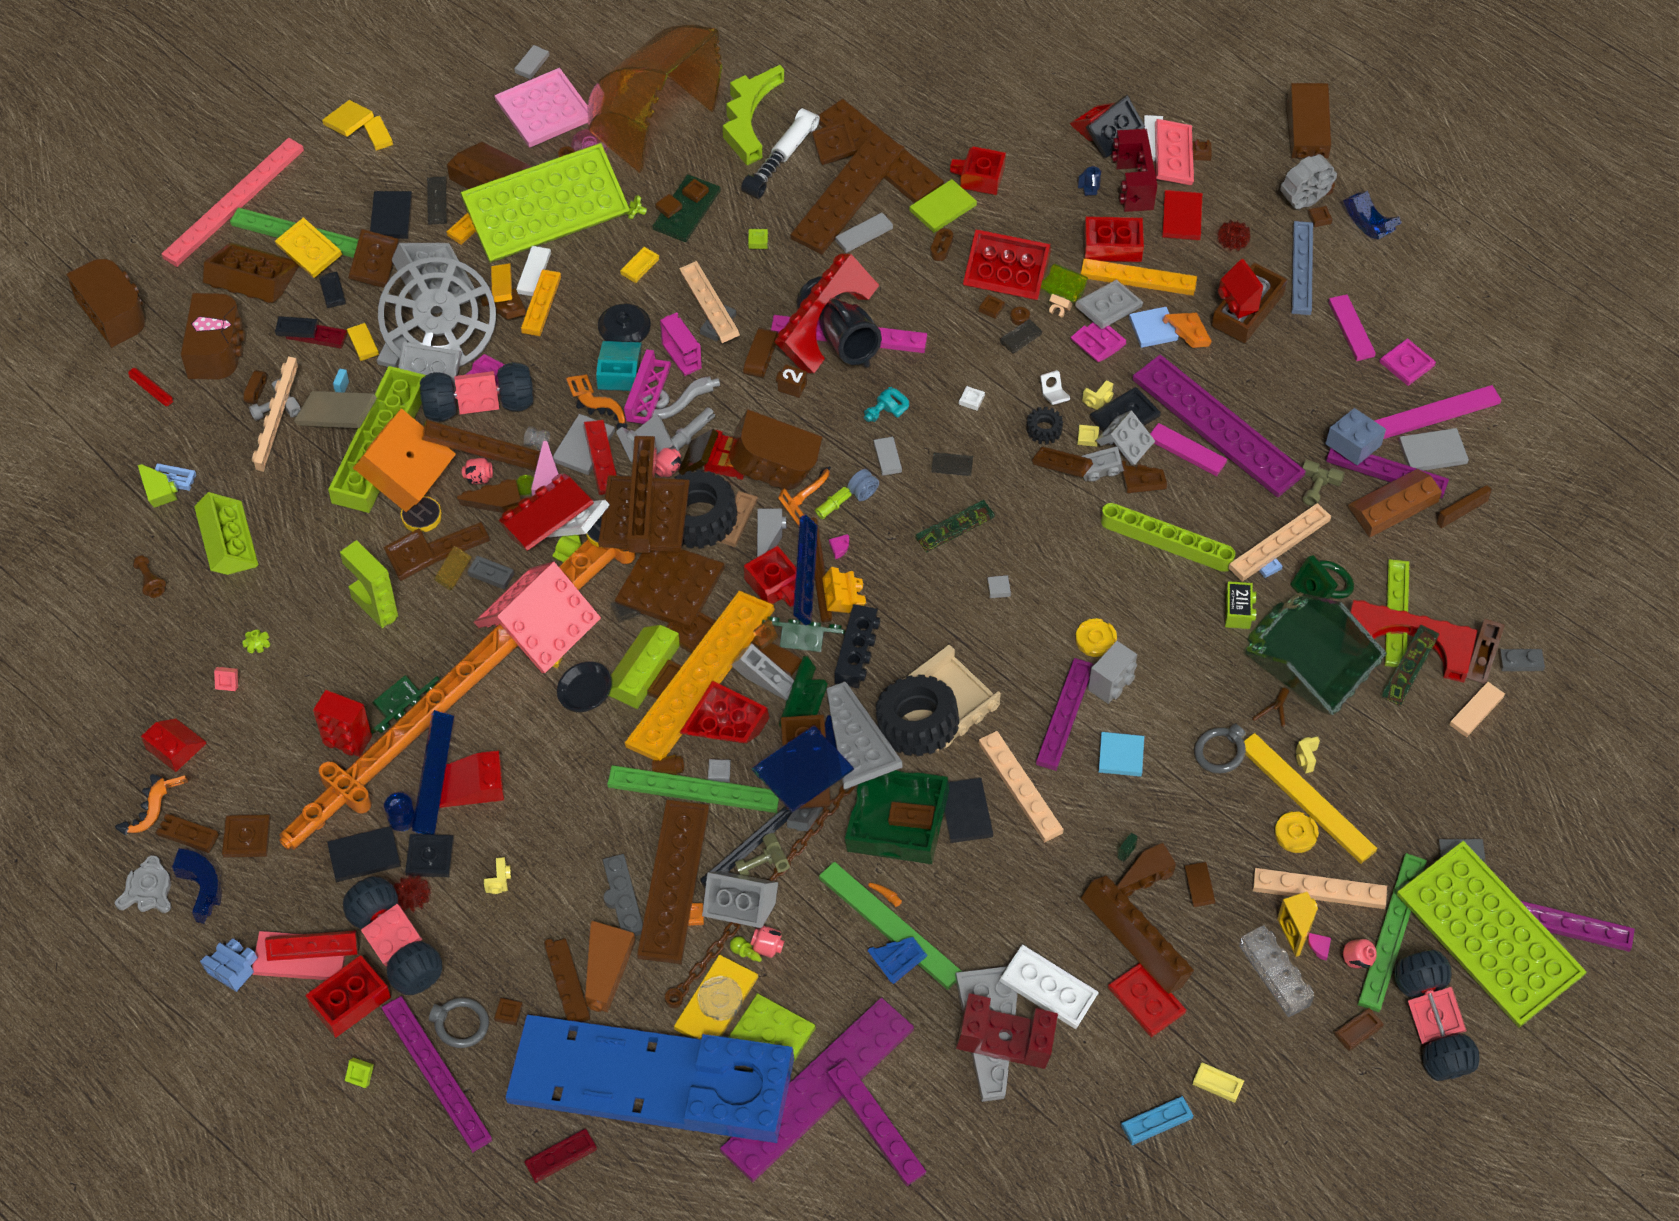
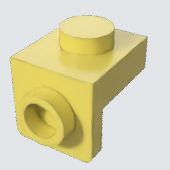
[1082,380,1114,410]
[1296,737,1320,774]
[484,857,511,894]

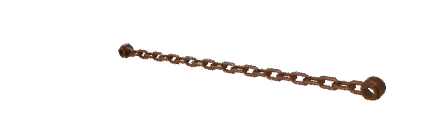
[665,785,856,1008]

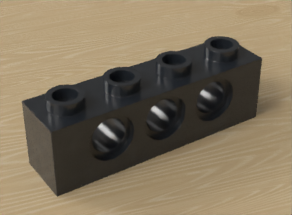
[835,604,881,689]

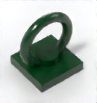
[1290,555,1354,614]

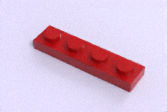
[583,420,616,495]
[265,931,358,961]

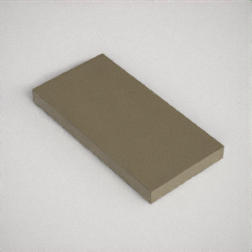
[294,391,377,428]

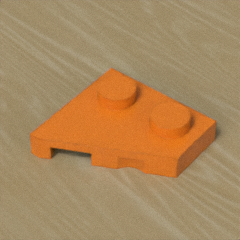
[1162,313,1212,348]

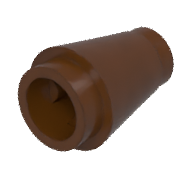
[652,754,684,775]

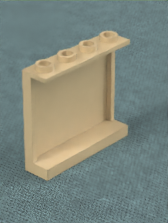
[903,645,1001,752]

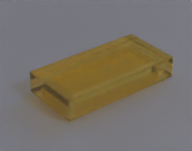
[433,546,471,591]

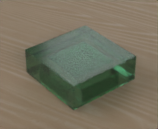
[1117,832,1138,862]

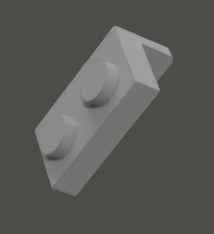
[1082,447,1124,481]

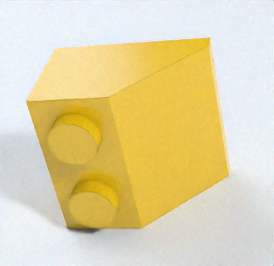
[1277,891,1318,957]

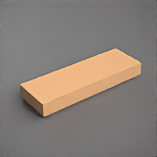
[1450,682,1505,737]

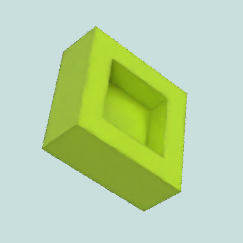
[748,229,768,249]
[345,1058,374,1088]

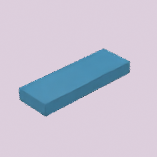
[1121,1096,1194,1145]

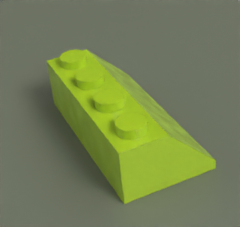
[194,492,258,575]
[608,625,680,709]

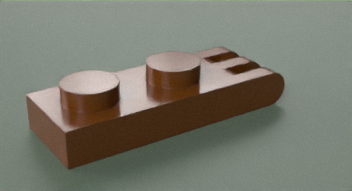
[155,814,219,853]

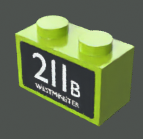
[1225,582,1256,629]

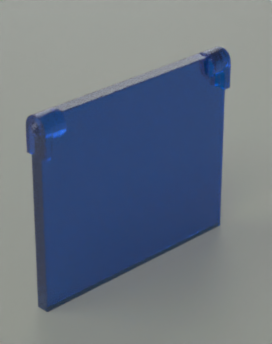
[752,726,854,813]

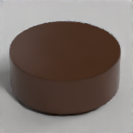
[1010,307,1030,326]

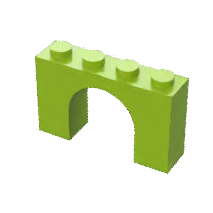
[340,540,398,628]

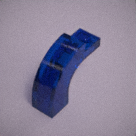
[1343,191,1402,239]
[172,848,222,924]

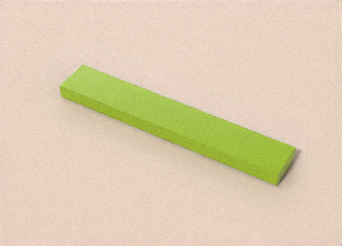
[1385,559,1409,667]

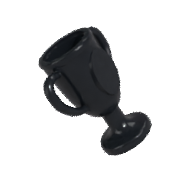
[796,276,882,368]

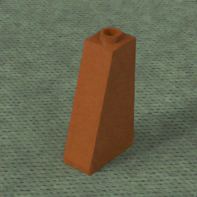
[585,921,635,1012]

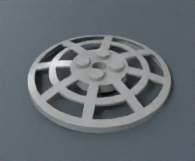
[378,257,496,368]

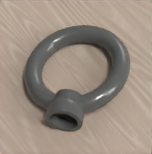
[1194,724,1246,774]
[429,998,489,1048]

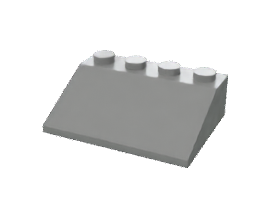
[392,243,479,313]

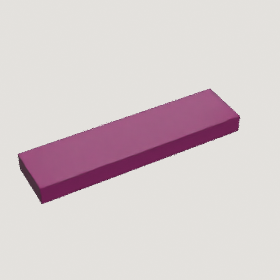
[1328,294,1375,361]
[1150,423,1227,477]

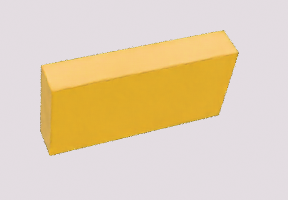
[363,115,393,151]
[620,247,659,283]
[347,323,379,361]

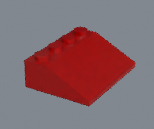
[963,229,1051,301]
[498,474,594,551]

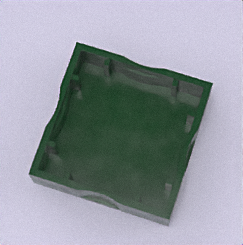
[845,770,950,864]

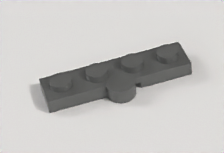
[603,854,643,936]

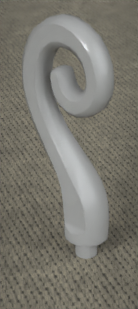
[640,376,720,419]

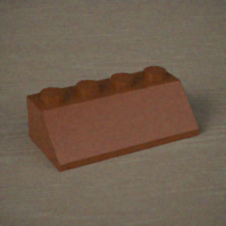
[1348,469,1442,538]

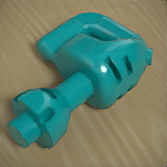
[864,387,909,422]

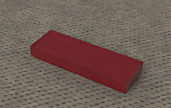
[285,325,348,349]
[524,1128,597,1183]

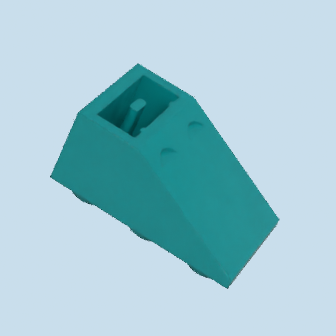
[596,341,642,391]

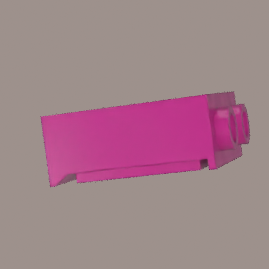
[660,312,702,376]

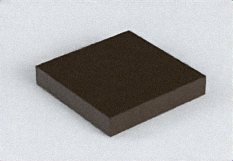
[678,429,718,475]

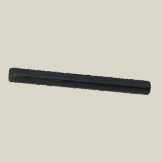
[700,805,795,888]

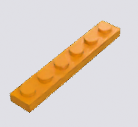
[1080,259,1197,296]

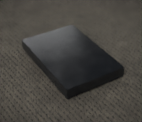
[1086,95,1145,158]
[370,191,412,239]
[1089,387,1161,444]
[944,778,993,843]
[327,826,401,882]

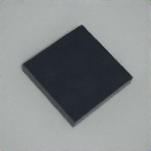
[405,834,454,877]

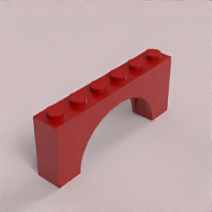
[774,254,879,373]
[1340,600,1477,683]

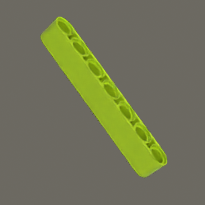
[1101,503,1235,572]

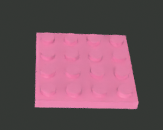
[495,68,595,148]

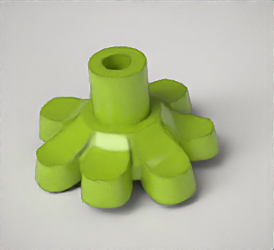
[627,195,647,219]
[243,630,270,653]

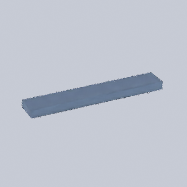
[1292,221,1313,315]

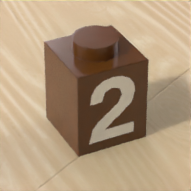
[776,364,807,398]

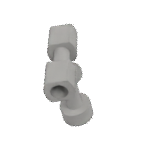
[249,379,301,421]

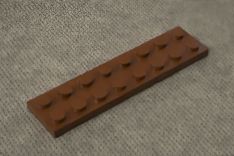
[818,99,944,203]
[790,132,905,255]
[637,800,710,964]

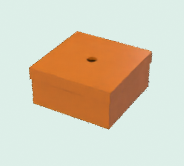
[353,408,456,512]

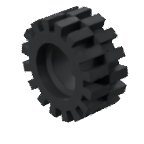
[1026,407,1063,445]

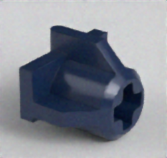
[1078,166,1101,196]

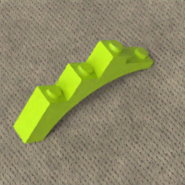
[722,65,784,165]

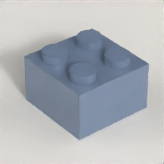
[1326,408,1386,465]

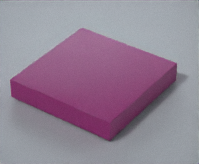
[1380,338,1436,386]

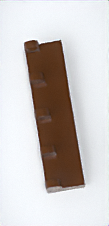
[544,938,590,1022]

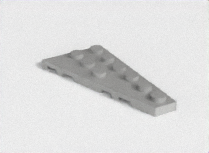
[827,681,902,789]
[955,966,1017,1102]

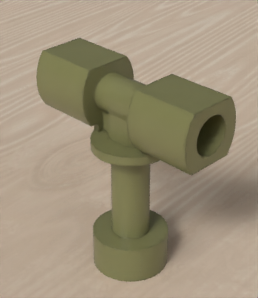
[1303,460,1345,507]
[735,833,790,876]

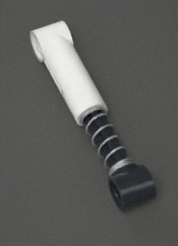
[741,108,820,199]

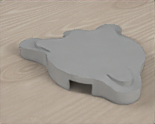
[115,856,171,913]

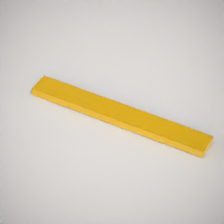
[1244,733,1377,864]

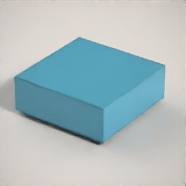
[333,369,349,392]

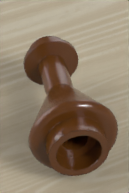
[133,555,166,598]

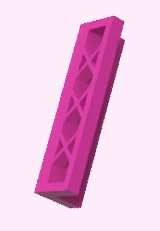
[624,349,671,424]

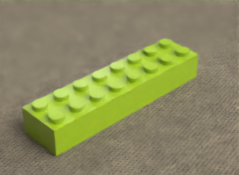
[328,366,426,513]

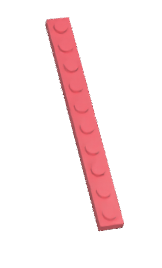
[161,138,304,267]

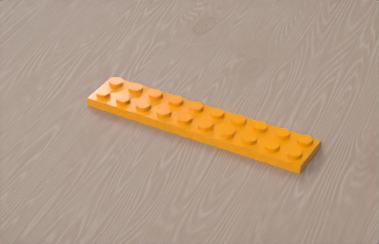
[625,591,775,761]

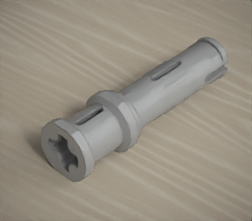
[670,407,715,452]

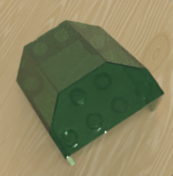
[1245,592,1387,716]

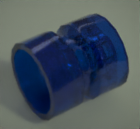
[384,792,416,831]

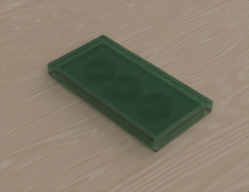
[652,174,721,242]

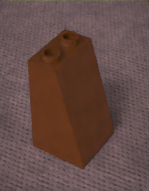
[1286,83,1331,158]

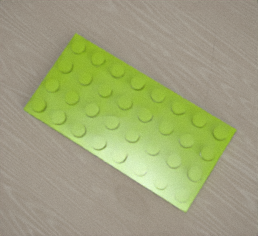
[460,143,630,263]
[1397,841,1587,1028]

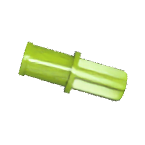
[815,487,852,520]

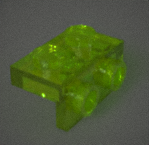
[1041,264,1088,302]

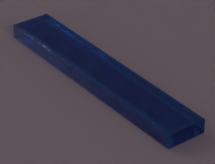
[793,515,818,626]
[412,710,454,835]

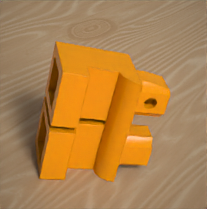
[822,567,866,613]

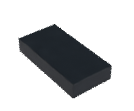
[318,271,346,309]
[275,316,318,338]

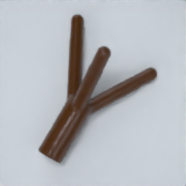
[1252,688,1289,727]

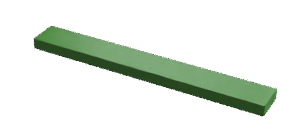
[230,208,359,258]
[607,765,781,813]
[1358,853,1427,1012]
[819,862,962,990]

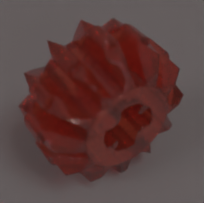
[1218,220,1251,252]
[394,874,431,913]

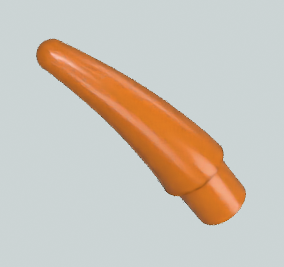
[868,883,902,907]

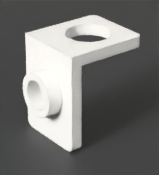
[1040,370,1070,405]

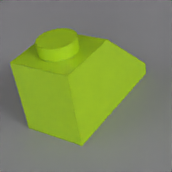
[138,464,178,508]

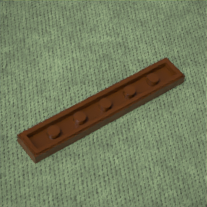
[422,420,541,471]

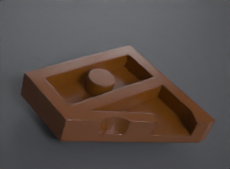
[480,288,526,319]
[1121,461,1167,493]

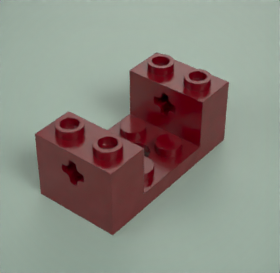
[1111,129,1158,212]
[956,993,1058,1069]

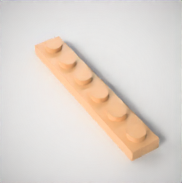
[679,261,740,343]
[252,356,298,472]
[1228,503,1331,582]
[978,731,1063,843]
[1253,868,1387,909]

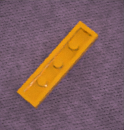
[521,269,561,336]

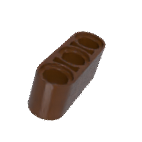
[743,327,778,378]

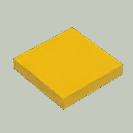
[322,100,374,137]

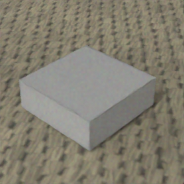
[987,575,1011,598]
[708,759,731,782]

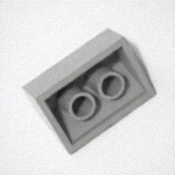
[702,871,778,928]

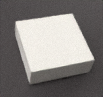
[959,386,985,411]

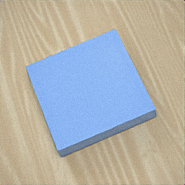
[1129,307,1178,348]

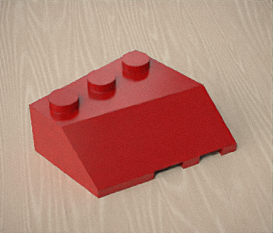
[680,681,770,744]

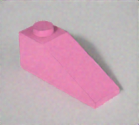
[531,441,558,496]

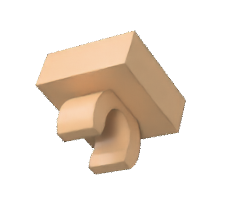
[1049,294,1073,318]

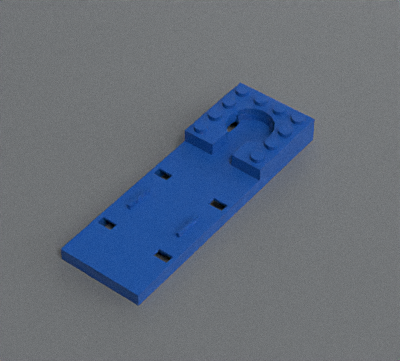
[505,1015,794,1143]

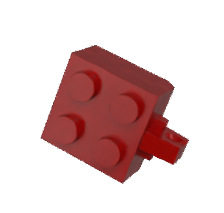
[950,146,1006,195]
[744,546,802,607]

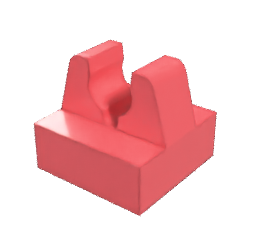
[214,667,238,691]

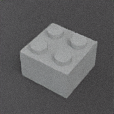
[1088,641,1137,704]

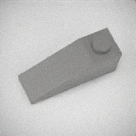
[757,509,786,557]
[732,644,794,700]

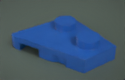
[867,937,928,984]

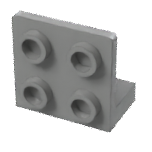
[1096,410,1155,465]
[616,414,673,463]

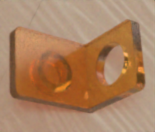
[751,619,778,649]

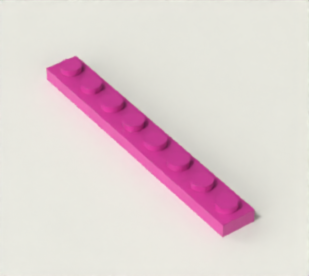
[771,315,927,353]

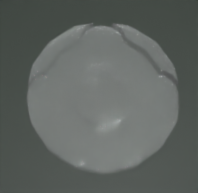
[698,976,743,1020]

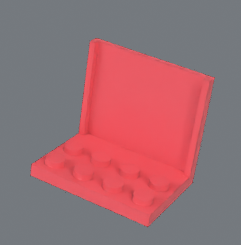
[474,562,601,673]

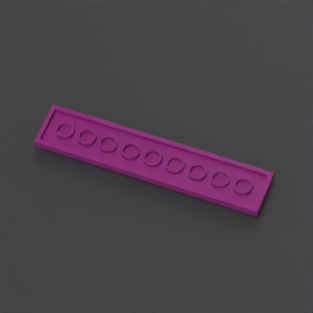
[1133,354,1306,498]
[720,998,914,1182]

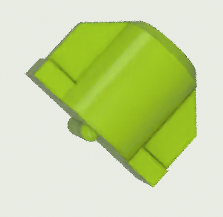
[552,535,582,562]

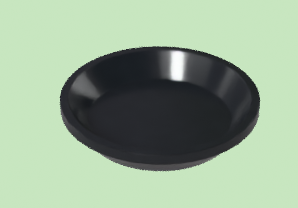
[598,304,651,343]
[557,661,612,712]

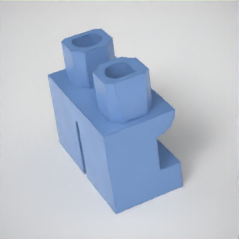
[200,938,258,992]

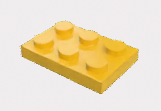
[275,217,342,278]

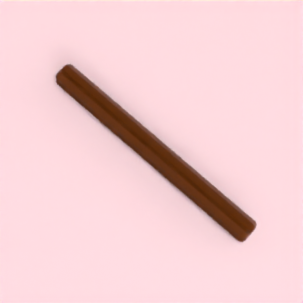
[806,517,832,623]

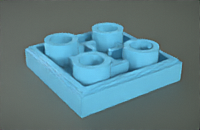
[1099,732,1144,777]

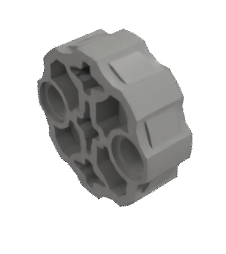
[1281,154,1337,209]

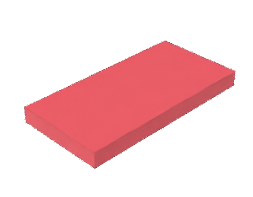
[1155,119,1194,185]
[252,931,346,980]

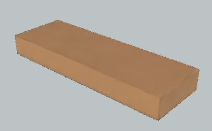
[717,491,758,547]

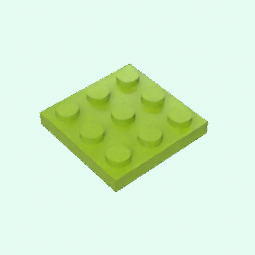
[728,994,816,1061]

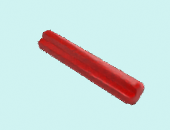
[128,367,173,407]

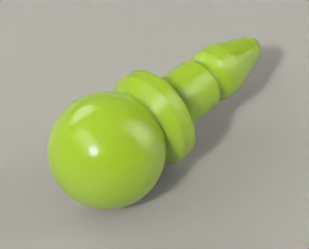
[730,936,762,962]

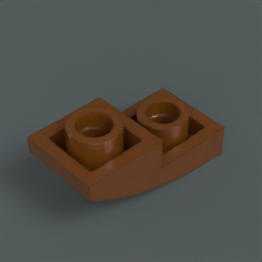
[759,641,802,676]
[1185,862,1215,907]

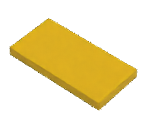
[674,955,758,1039]

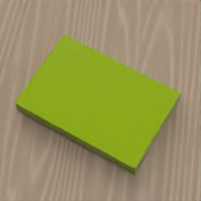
[909,179,977,233]

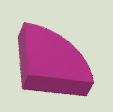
[829,534,849,559]
[1308,933,1331,961]

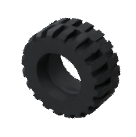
[674,470,738,549]
[876,675,960,756]

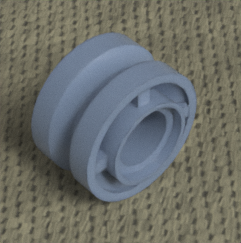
[847,469,879,501]

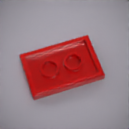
[1162,190,1203,240]
[1108,963,1186,1038]

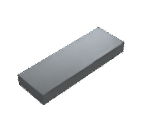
[835,213,893,253]

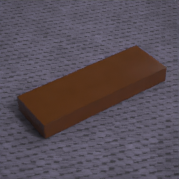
[1032,446,1093,477]
[1437,485,1492,528]
[428,522,490,562]

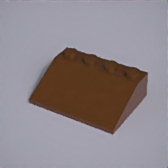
[447,142,532,189]
[203,242,299,303]

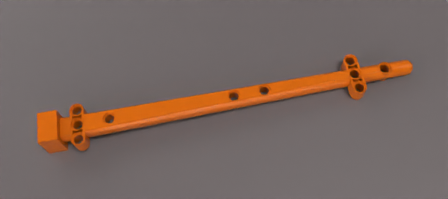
[279,539,635,850]

